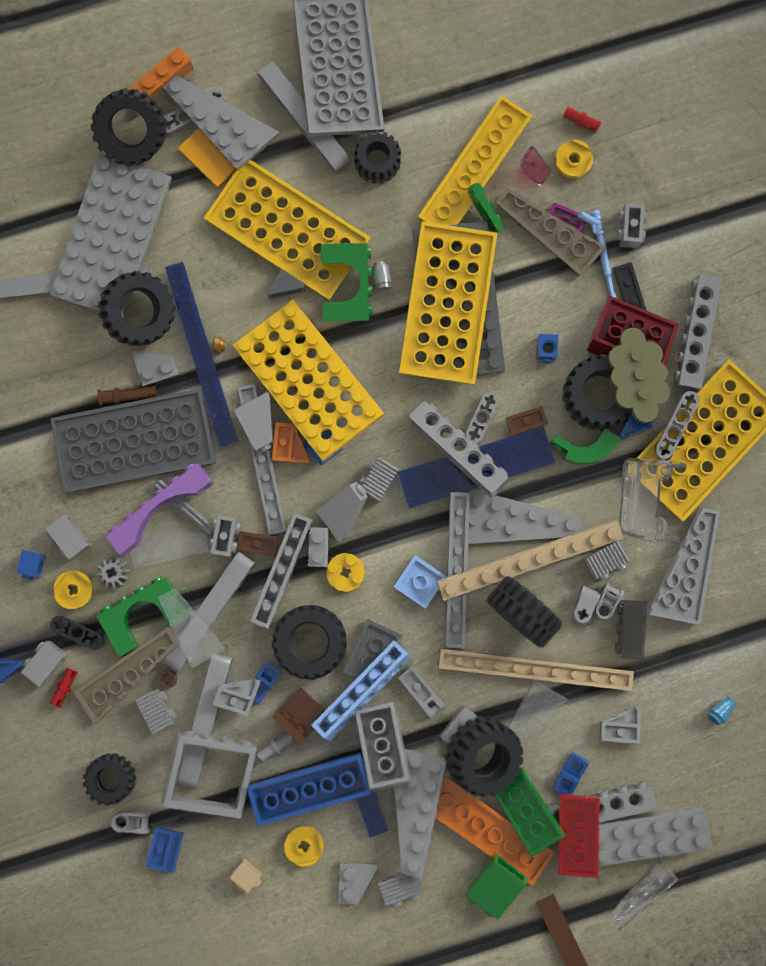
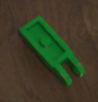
[468,183,504,233]

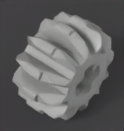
[96,556,130,589]

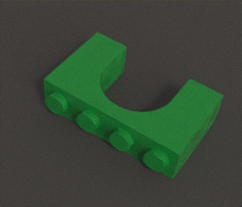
[321,243,373,322]
[97,576,190,657]

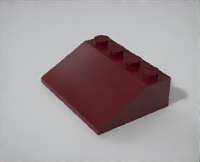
[586,295,679,365]

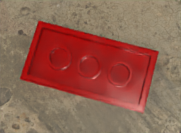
[558,794,600,878]

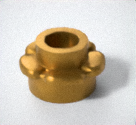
[212,336,226,355]

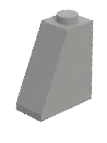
[234,392,274,453]
[316,482,368,542]

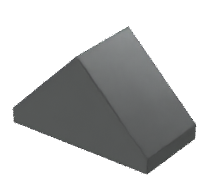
[267,269,306,299]

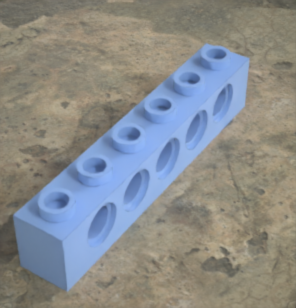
[312,641,412,742]

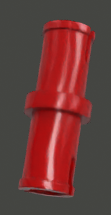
[562,106,601,133]
[49,667,78,708]

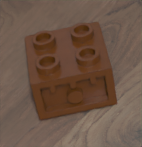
[272,688,326,745]

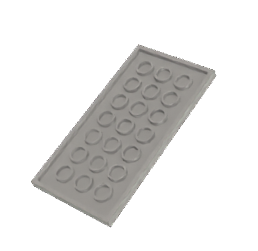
[293,0,384,137]
[50,153,172,319]

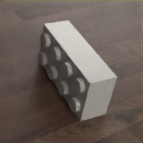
[355,702,412,792]

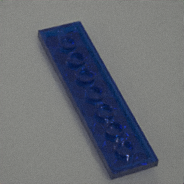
[398,426,556,509]

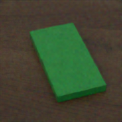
[494,767,566,857]

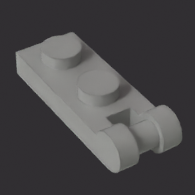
[398,665,447,719]

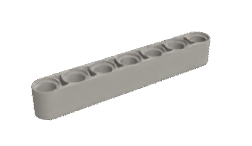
[257,61,350,173]
[163,552,255,673]
[177,653,233,789]

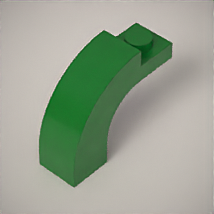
[550,428,621,465]

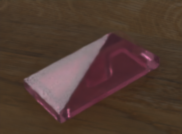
[517,146,552,185]

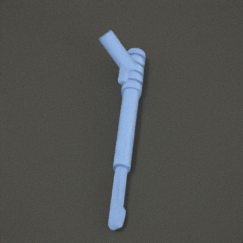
[578,210,616,298]

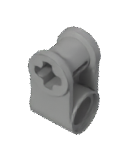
[593,582,624,620]
[571,585,601,624]
[111,811,151,834]

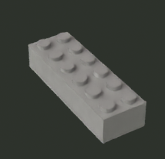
[599,805,712,866]

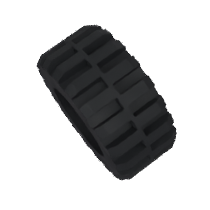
[91,88,167,166]
[98,271,176,346]
[562,355,632,430]
[487,576,562,648]
[272,605,347,680]
[445,716,523,797]

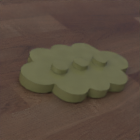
[608,328,670,423]

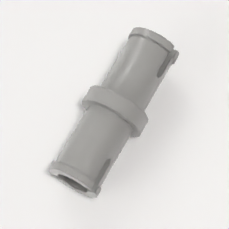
[257,733,296,763]

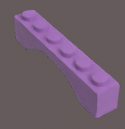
[106,463,215,556]

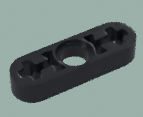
[50,616,105,650]

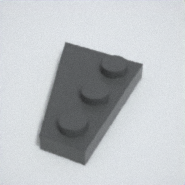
[343,619,403,679]

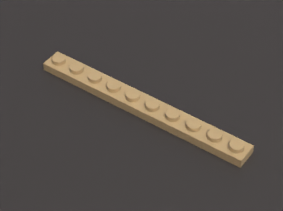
[437,520,623,600]
[439,649,634,691]

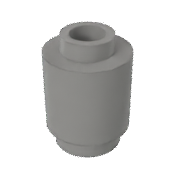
[372,261,392,291]

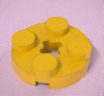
[555,140,593,179]
[326,553,365,592]
[53,571,94,609]
[284,825,324,867]

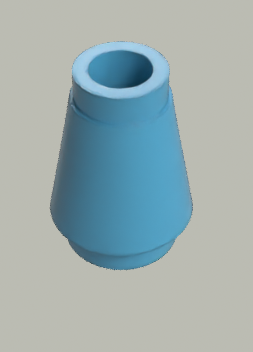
[708,697,736,726]

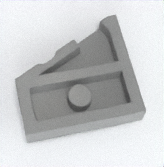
[131,351,180,387]
[210,678,261,716]
[600,706,641,744]
[338,862,378,904]

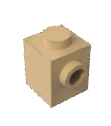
[230,858,262,893]

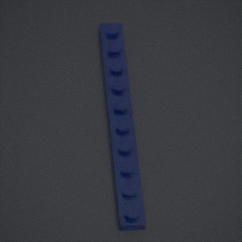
[165,262,239,447]

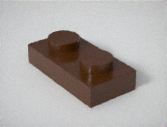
[505,406,548,436]
[237,531,279,556]

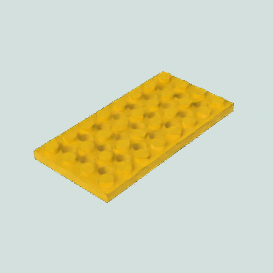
[204,160,371,301]
[399,221,498,385]
[233,300,385,462]
[625,359,766,522]

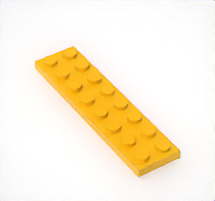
[418,95,533,225]

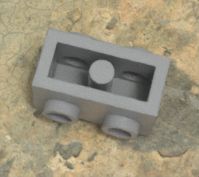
[617,203,647,248]
[209,515,241,557]

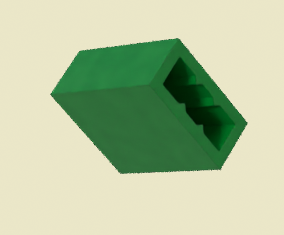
[466,853,528,920]

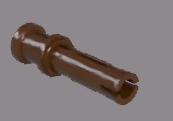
[97,386,157,406]

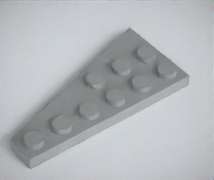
[163,75,280,171]
[468,489,582,544]
[646,508,720,625]
[394,749,447,879]

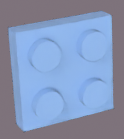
[394,555,447,609]

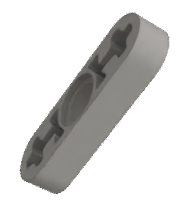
[465,392,499,444]

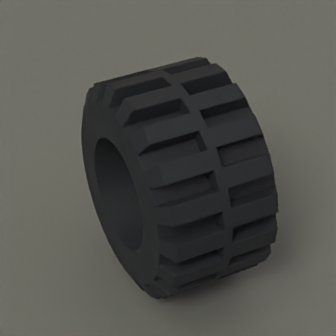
[354,131,401,184]
[83,753,136,806]

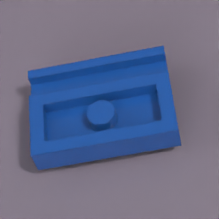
[146,826,184,873]

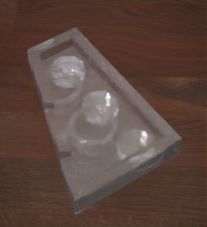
[507,680,569,741]

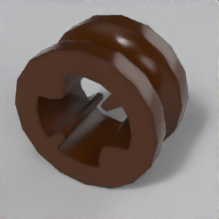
[158,671,177,688]

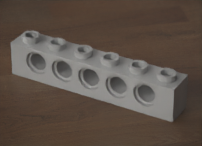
[673,274,722,392]
[408,401,508,499]
[250,513,313,629]
[546,781,657,824]

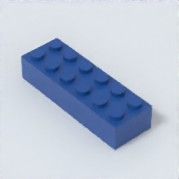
[247,752,372,826]

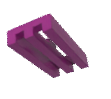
[549,202,586,232]

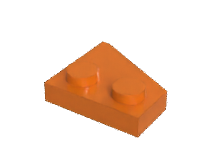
[272,422,309,464]

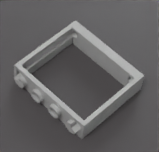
[161,731,257,819]

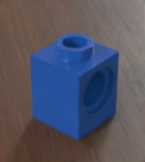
[536,334,558,363]
[16,550,46,580]

